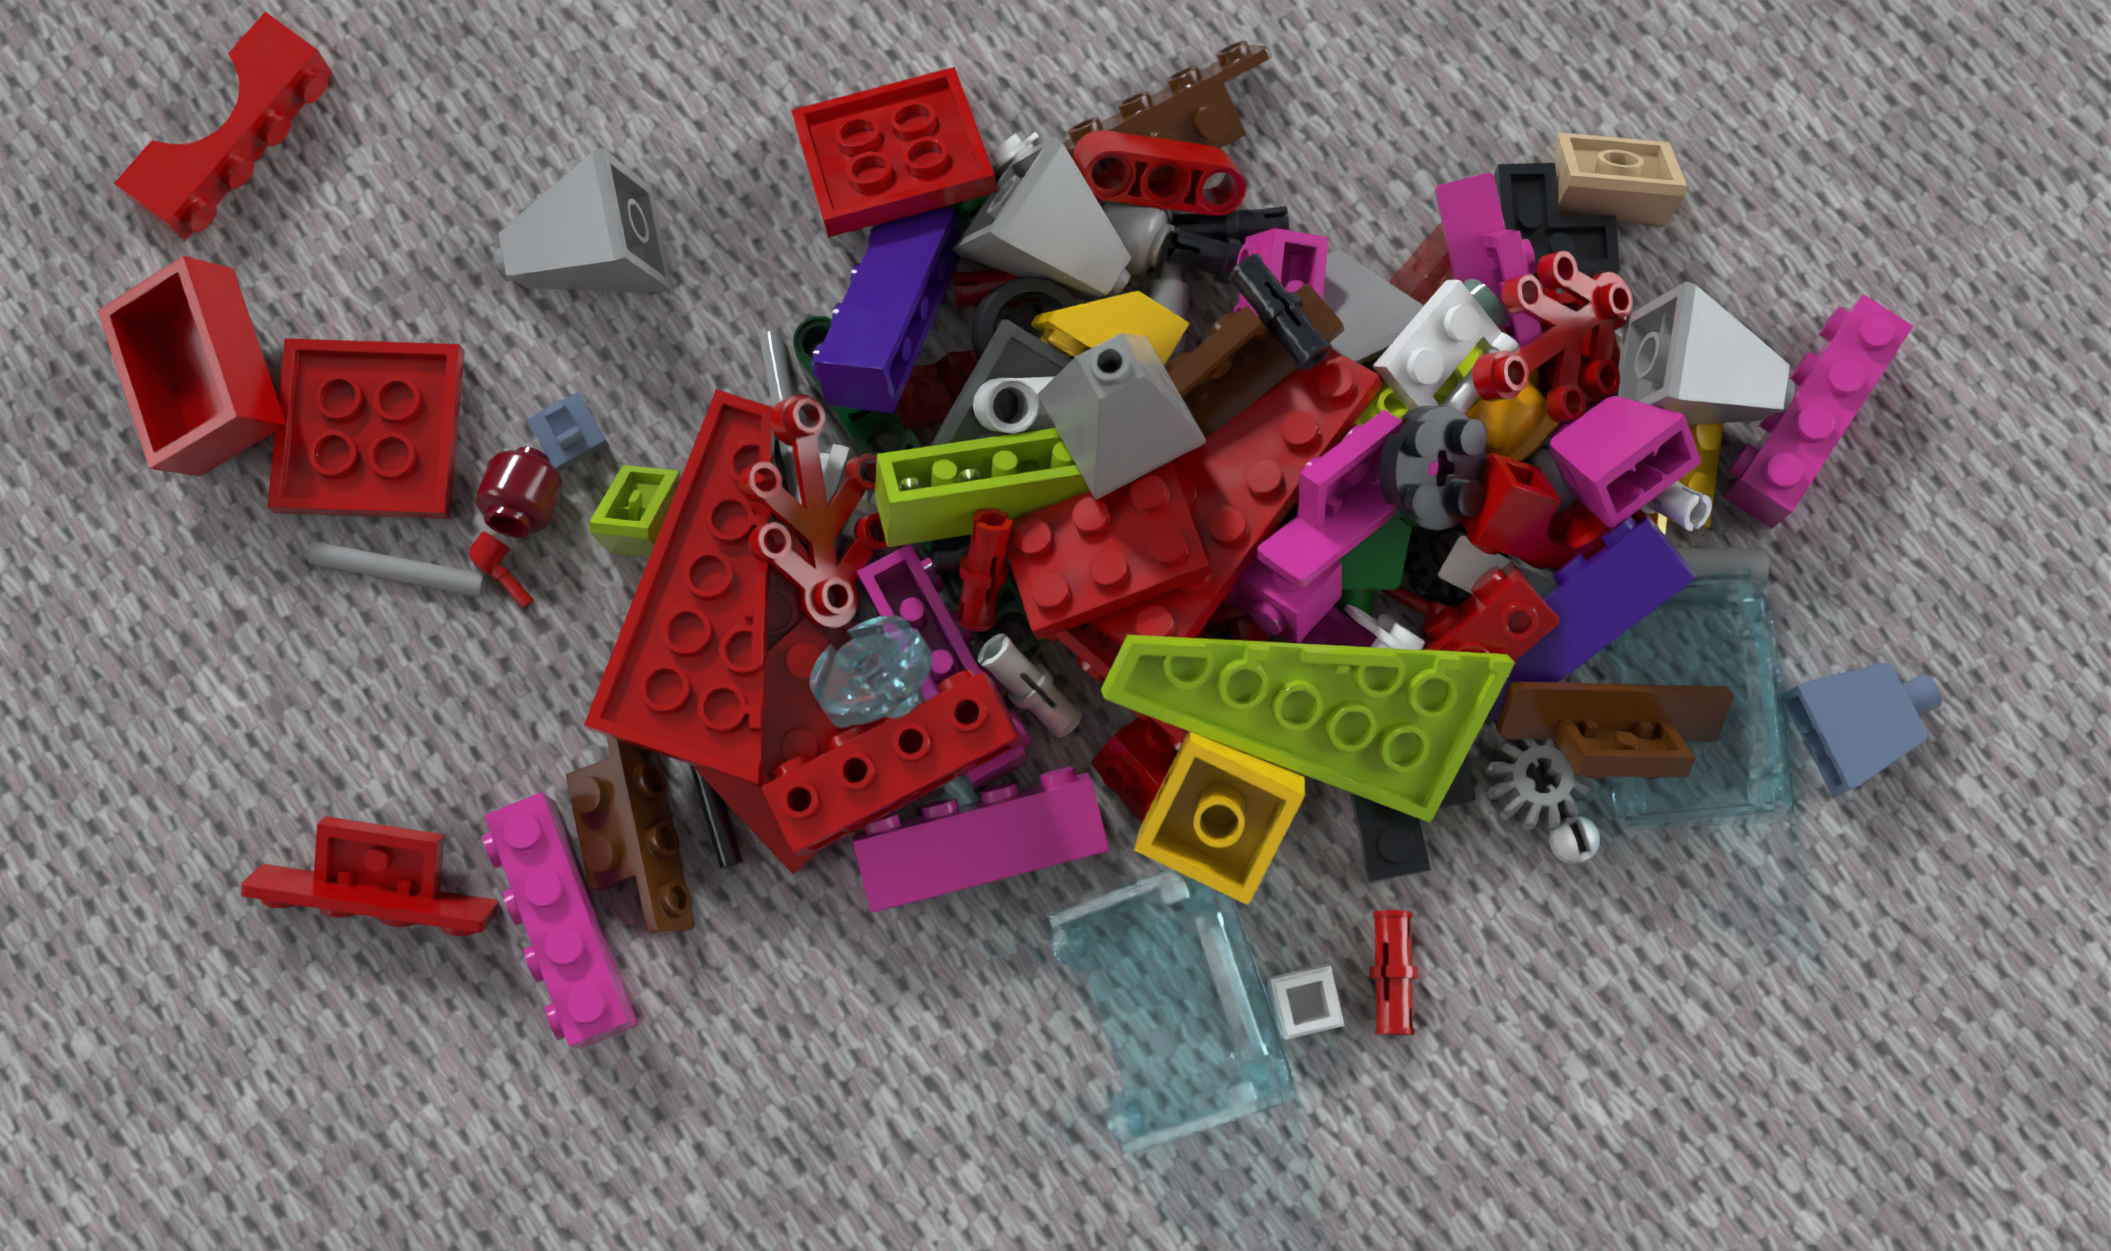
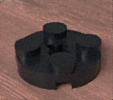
[1379,405,1487,530]

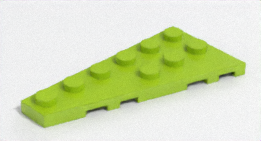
[1101,635,1515,823]

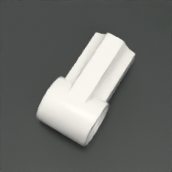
[973,376,1055,434]

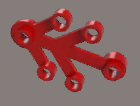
[1472,251,1633,423]
[739,394,888,629]

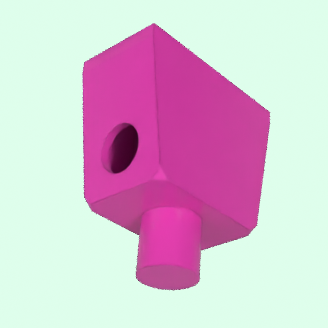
[1549,396,1701,529]

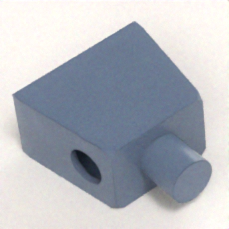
[1781,662,1942,798]

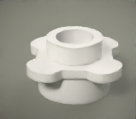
[990,132,1039,177]

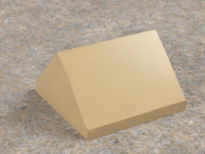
[1555,132,1687,226]

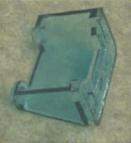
[1611,569,1794,829]
[1048,869,1295,1156]

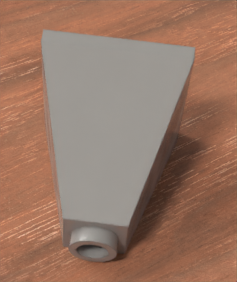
[952,136,1131,301]
[494,148,672,293]
[1323,249,1424,382]
[1614,281,1794,425]
[1038,333,1206,500]

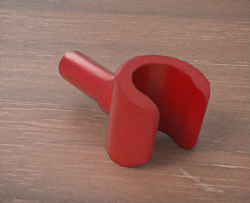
[469,531,534,610]
[1382,586,1455,633]

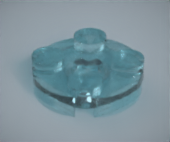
[810,616,932,728]

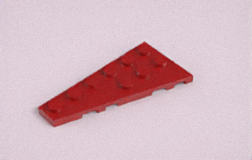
[1086,349,1382,646]
[584,389,775,788]

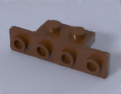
[1062,40,1272,181]
[1165,284,1345,462]
[1496,682,1734,780]
[565,736,695,935]

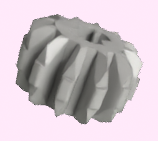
[1486,739,1590,831]

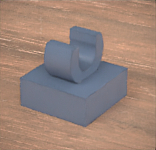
[527,392,609,473]

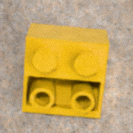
[1031,291,1190,366]

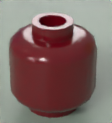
[476,447,563,538]

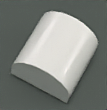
[1268,964,1345,1040]

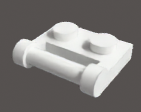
[1373,280,1520,414]

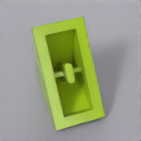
[589,465,680,558]

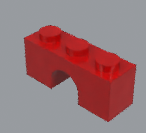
[1461,452,1645,570]

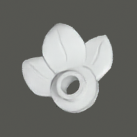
[1343,604,1426,650]

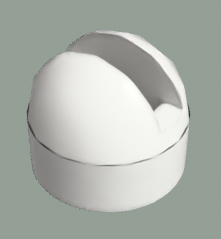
[1549,815,1600,864]

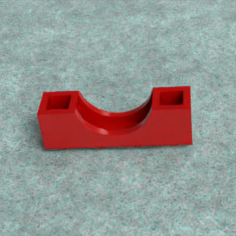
[114,12,332,242]

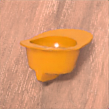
[1465,367,1559,462]

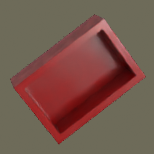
[97,256,286,476]

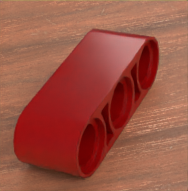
[1073,130,1246,216]

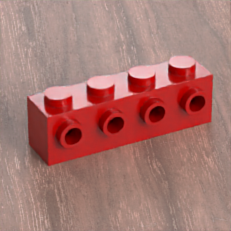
[761,669,1025,857]

